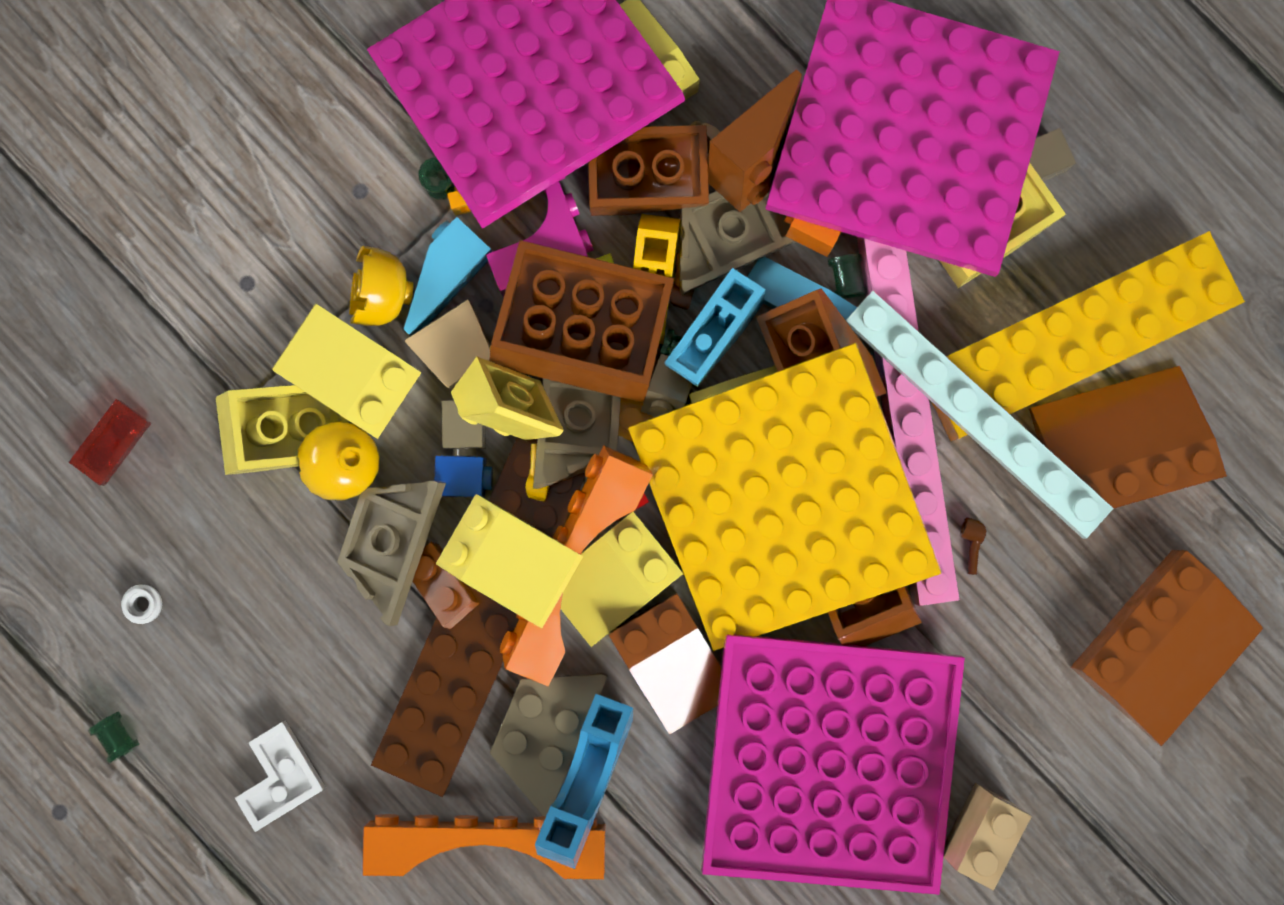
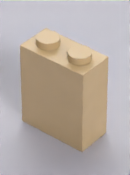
[944,783,1032,891]

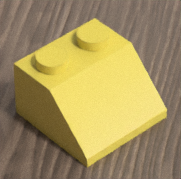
[451,356,564,440]

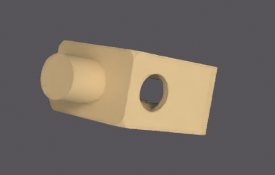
[405,300,490,391]

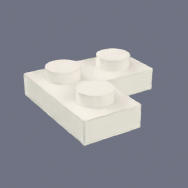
[235,720,326,832]

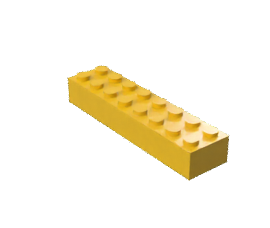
[932,231,1245,441]

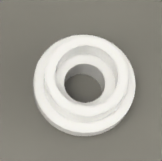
[121,584,162,624]

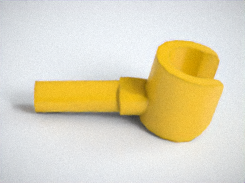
[525,444,549,501]

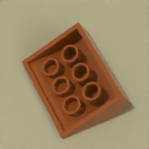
[489,240,674,403]
[1029,366,1227,521]
[1070,550,1263,746]

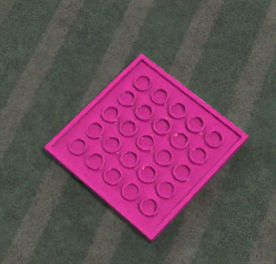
[367,0,685,229]
[765,0,1060,277]
[701,634,965,895]

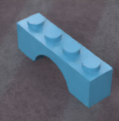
[535,694,633,869]

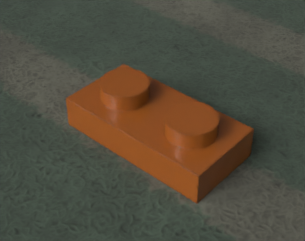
[412,542,479,629]

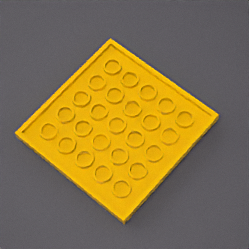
[628,343,942,651]

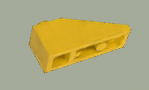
[633,214,680,344]

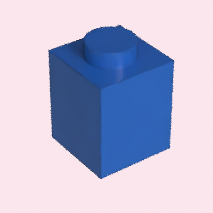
[434,456,493,498]

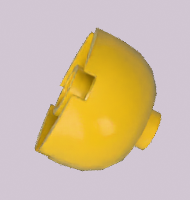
[349,246,413,326]
[297,422,380,500]

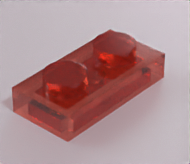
[69,399,151,486]

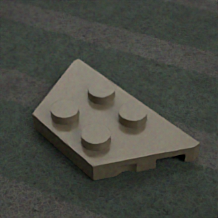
[680,191,796,295]
[533,378,621,489]
[337,481,446,626]
[490,673,608,817]

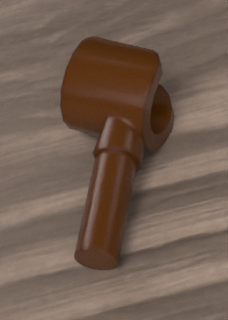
[670,253,694,310]
[960,517,987,575]

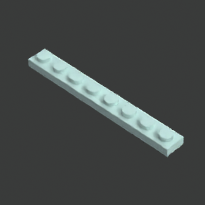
[846,291,1114,538]

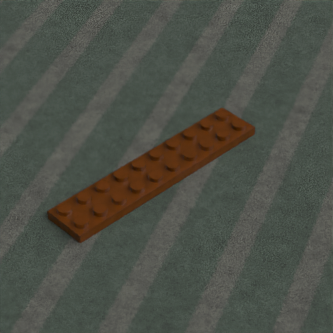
[371,437,586,798]

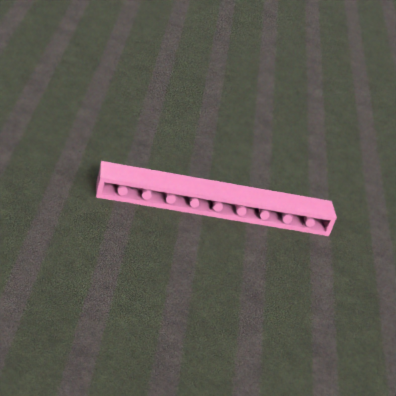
[857,237,959,606]

